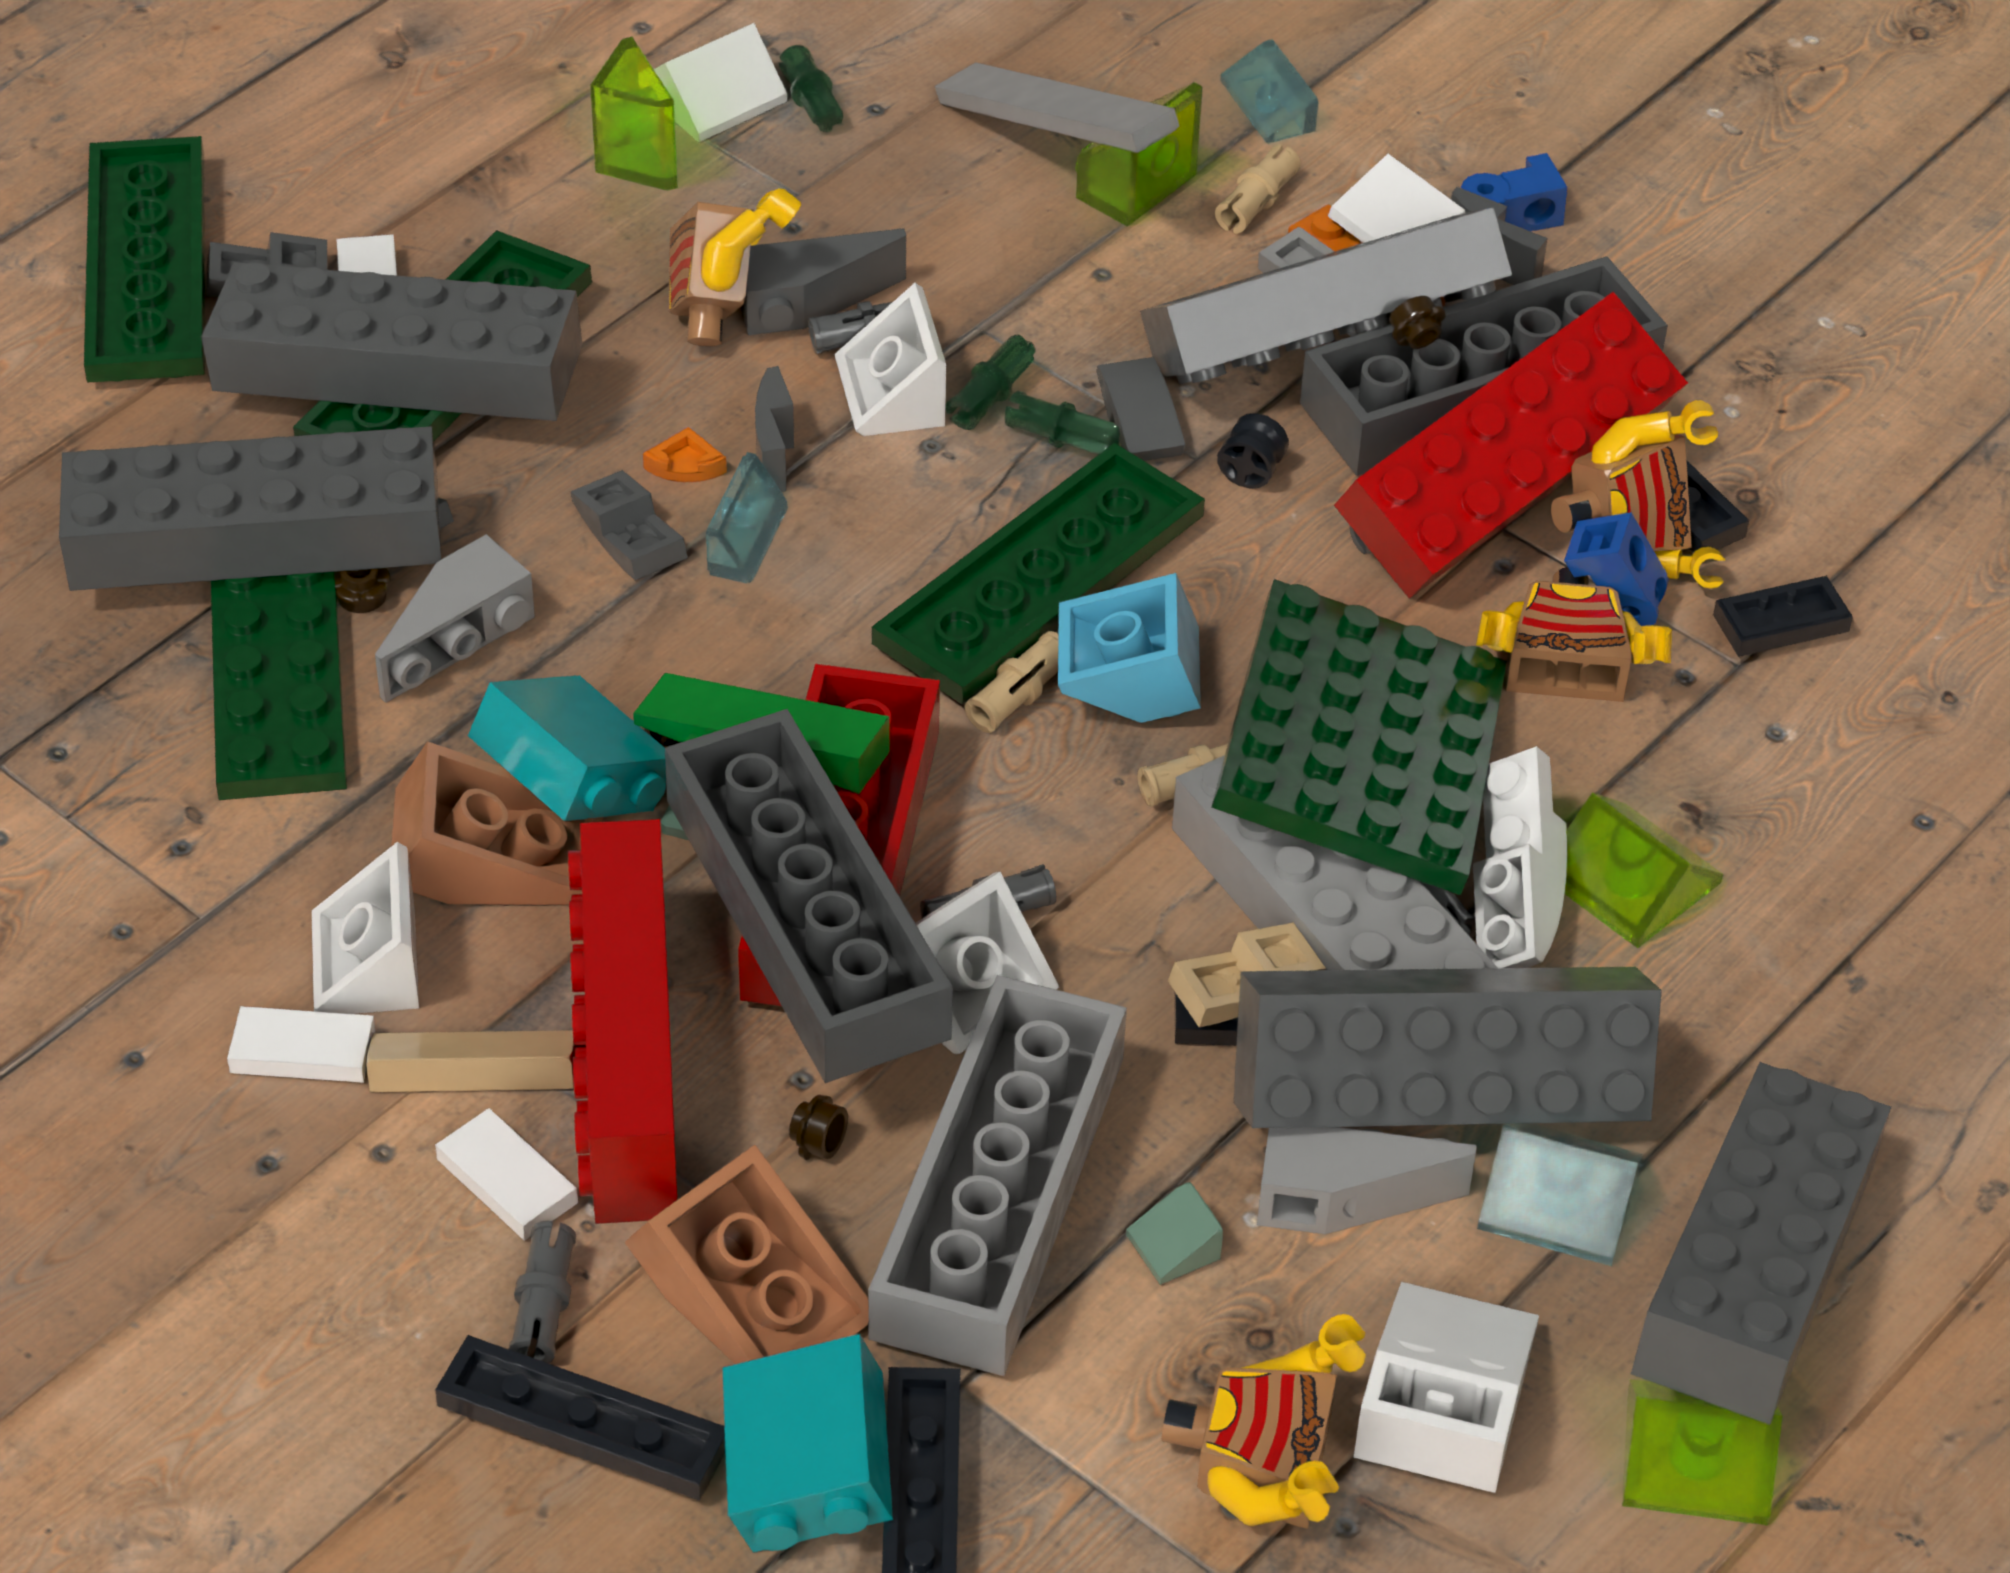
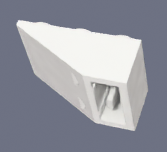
[1354,1282,1539,1493]

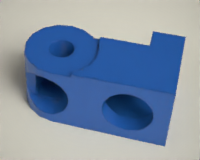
[1461,153,1568,231]
[1564,512,1669,626]

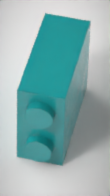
[468,675,666,821]
[722,1334,893,1553]

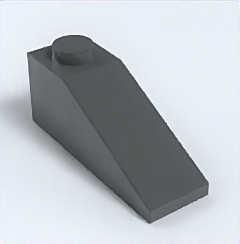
[741,228,906,335]

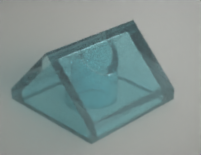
[1477,1123,1644,1266]

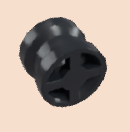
[1217,413,1289,489]

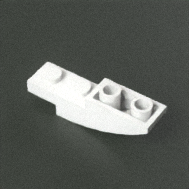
[1473,746,1567,968]

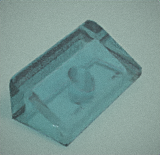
[1220,39,1318,144]
[706,452,788,583]

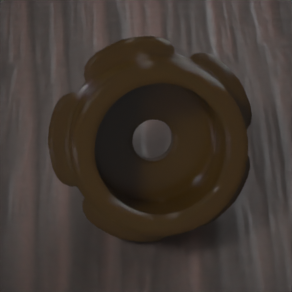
[1389,295,1446,349]
[334,568,391,613]
[789,1094,848,1160]

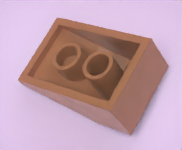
[391,741,603,905]
[624,1145,869,1364]

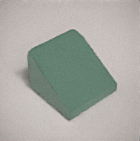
[1126,1182,1223,1285]

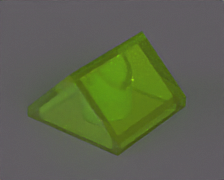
[590,37,678,191]
[1564,792,1723,948]
[1622,1379,1783,1526]

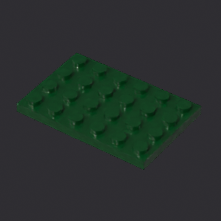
[1211,579,1507,895]

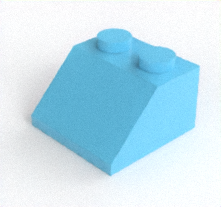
[1058,573,1201,723]

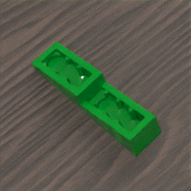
[633,673,890,794]

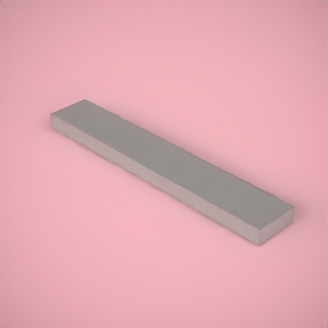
[935,62,1179,153]

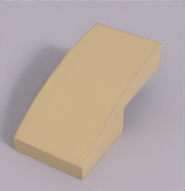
[1168,922,1326,1027]

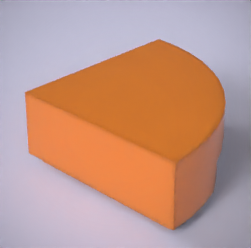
[643,427,727,482]

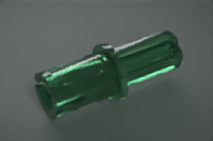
[778,45,843,132]
[945,334,1036,430]
[1004,390,1121,455]

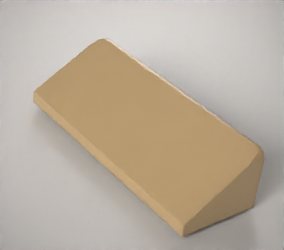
[366,1030,575,1092]

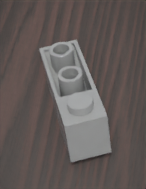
[375,534,535,703]
[1257,1127,1477,1234]

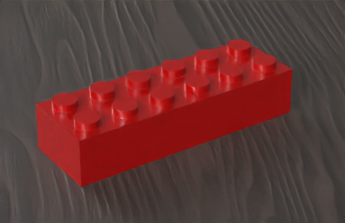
[1334,292,1688,599]
[738,664,940,1006]
[568,819,678,1224]

